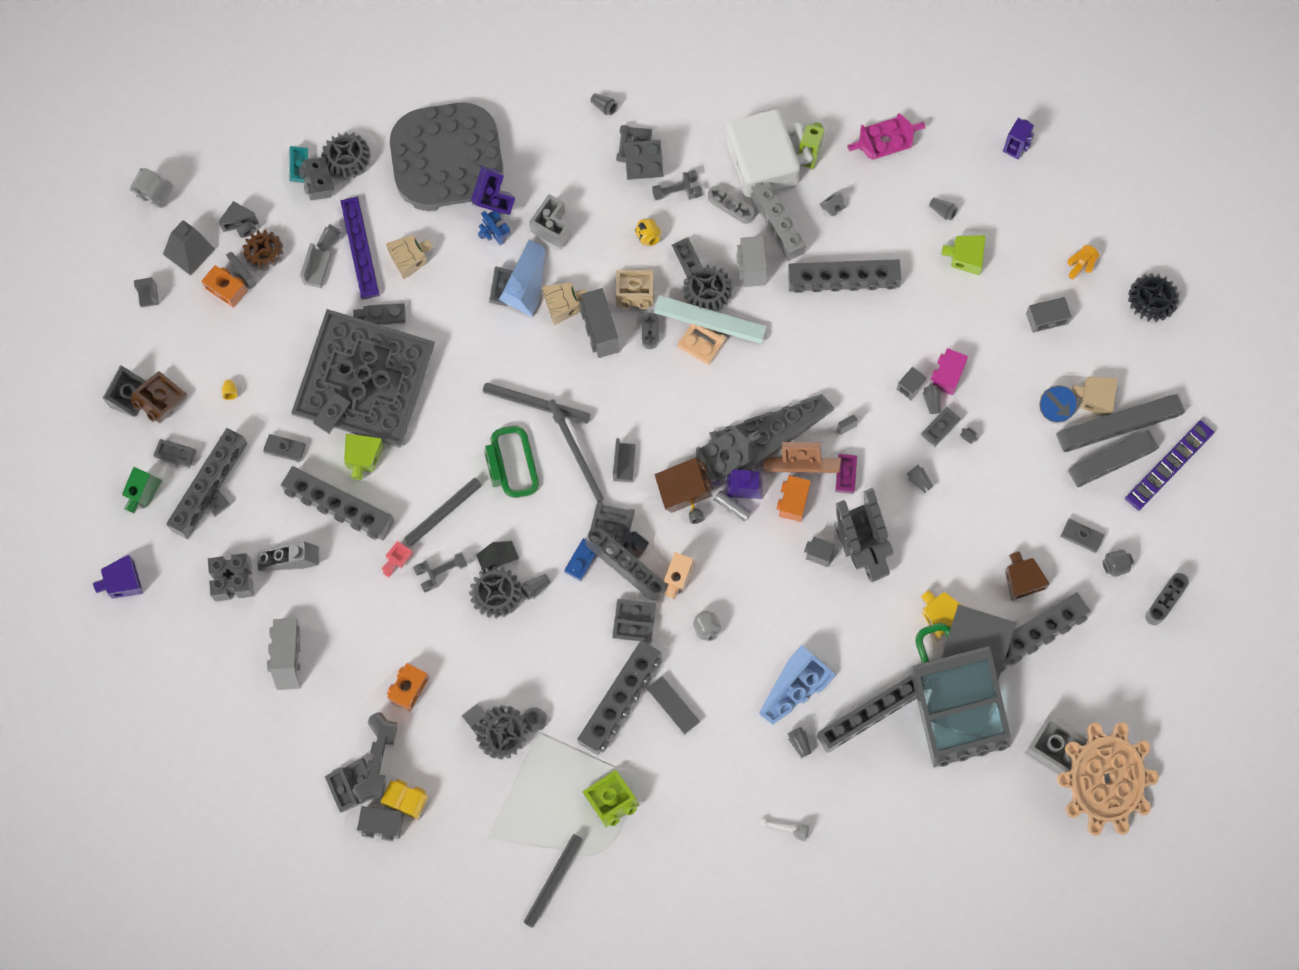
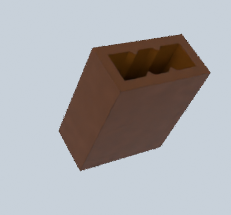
[654,457,713,513]

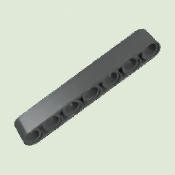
[1056,394,1186,452]

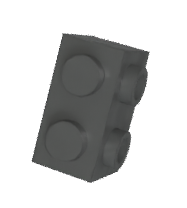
[299,157,335,201]

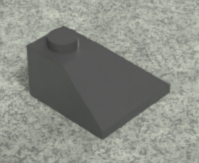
[163,220,215,276]

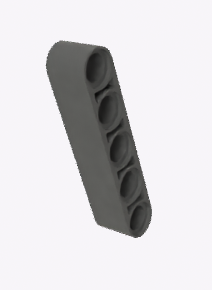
[1068,431,1159,487]
[585,527,665,600]

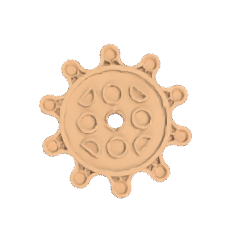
[1056,722,1159,836]

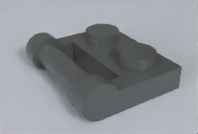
[616,125,652,162]
[590,501,635,542]

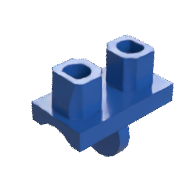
[478,211,511,245]

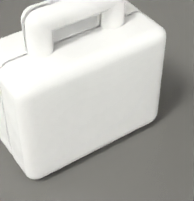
[726,109,813,197]

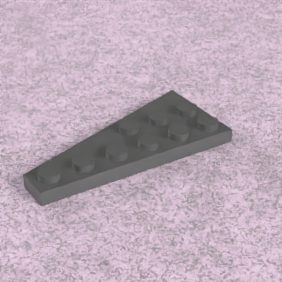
[709,394,834,470]

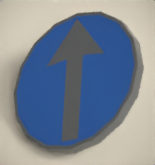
[1039,385,1078,423]

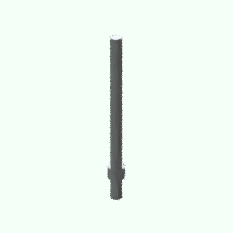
[547,399,604,502]

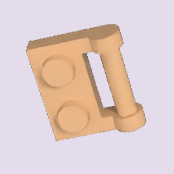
[677,324,727,365]

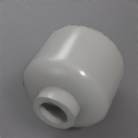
[693,611,721,641]

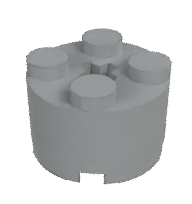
[129,168,174,208]

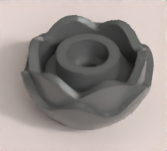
[523,707,547,732]

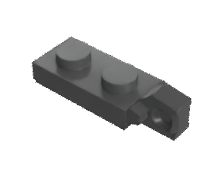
[353,303,406,325]

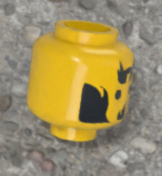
[634,219,662,246]

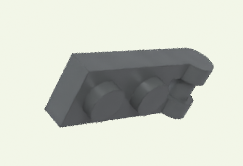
[672,238,704,279]

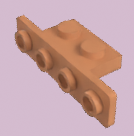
[763,442,841,473]

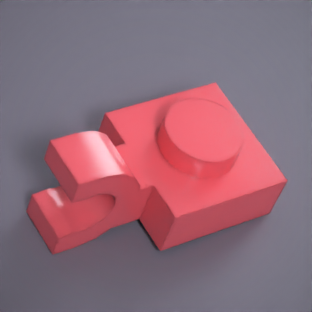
[381,541,413,578]

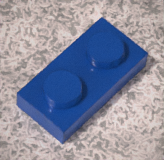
[564,538,596,581]

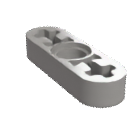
[708,186,754,224]

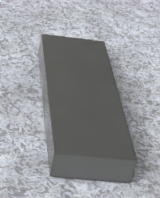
[647,676,700,735]

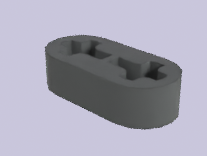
[642,313,659,349]

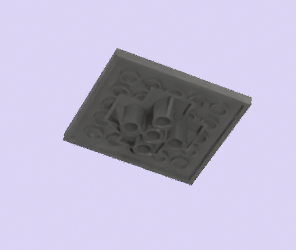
[291,309,435,448]

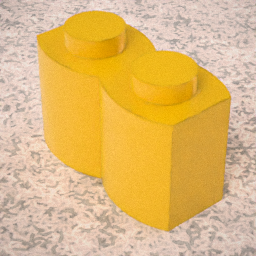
[380,779,428,820]

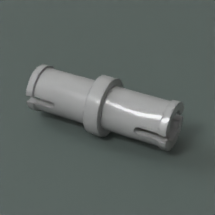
[713,490,751,522]

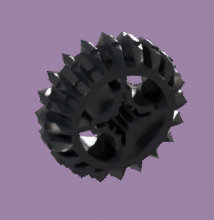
[1128,273,1180,323]

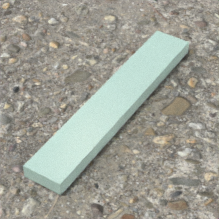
[654,295,766,344]

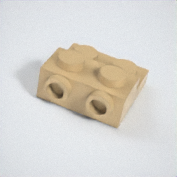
[616,270,653,309]

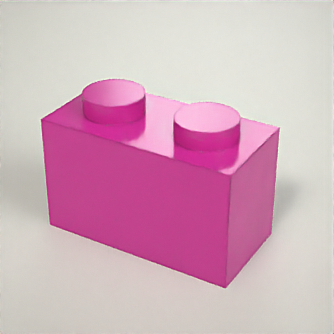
[931,348,968,395]

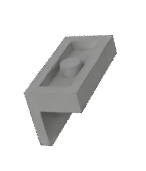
[300,243,332,288]

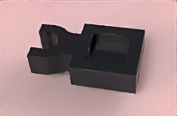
[614,526,649,559]

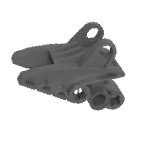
[834,488,894,583]

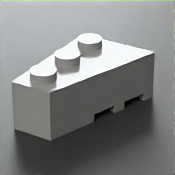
[267,618,301,690]

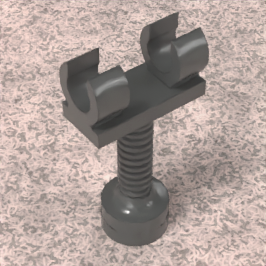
[652,170,703,201]
[413,552,468,592]

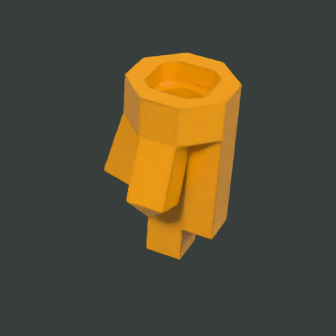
[1067,245,1100,280]

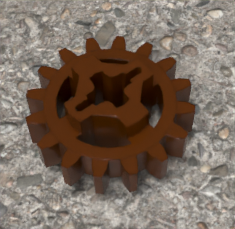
[242,230,284,269]

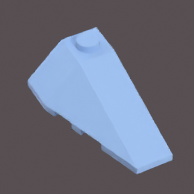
[499,239,545,317]
[759,645,836,725]

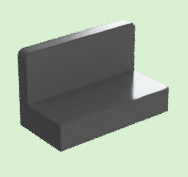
[613,438,636,482]

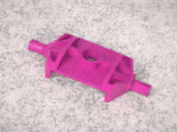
[847,113,925,160]

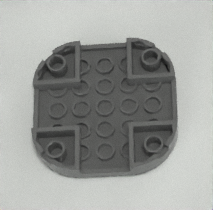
[390,102,504,211]

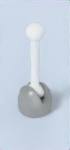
[760,818,809,841]

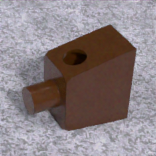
[1005,551,1050,601]

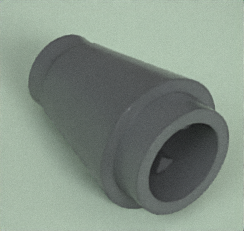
[590,93,618,115]
[929,197,958,220]
[316,224,342,251]
[922,385,941,414]
[907,465,934,493]
[521,574,551,600]
[787,727,812,758]

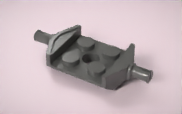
[696,426,762,482]

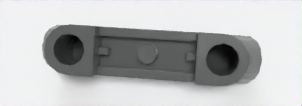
[352,712,398,802]

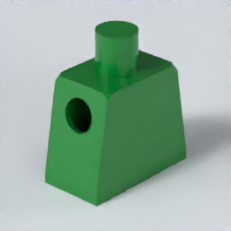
[122,466,162,514]

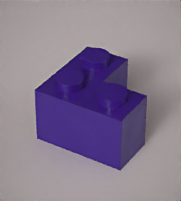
[471,166,515,215]

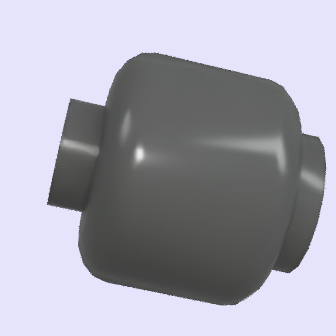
[1102,549,1134,577]

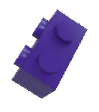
[1002,117,1035,160]

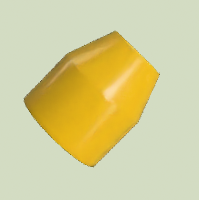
[222,379,238,400]

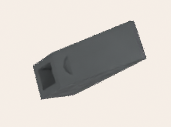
[258,541,319,571]

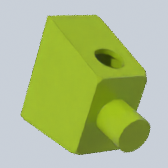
[798,122,825,169]
[941,235,986,275]
[344,433,384,480]

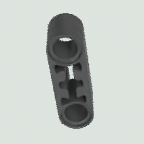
[1145,573,1189,625]

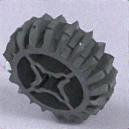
[321,131,371,180]
[682,264,733,311]
[469,566,522,619]
[475,705,528,760]

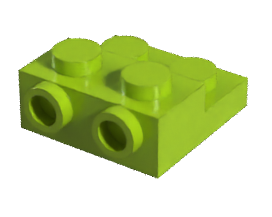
[582,770,640,828]

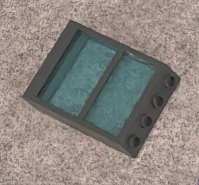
[912,646,1011,767]

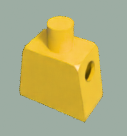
[921,590,961,640]

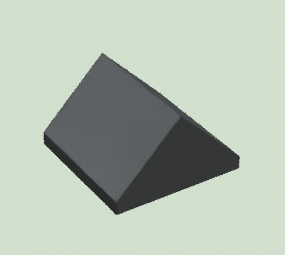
[103,365,146,417]

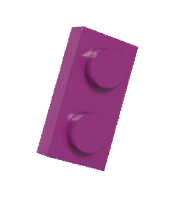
[835,454,857,494]

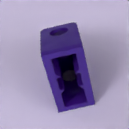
[726,470,763,499]
[93,555,143,599]

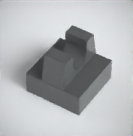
[820,193,846,216]

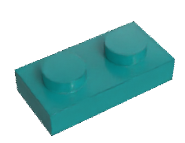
[289,146,308,183]

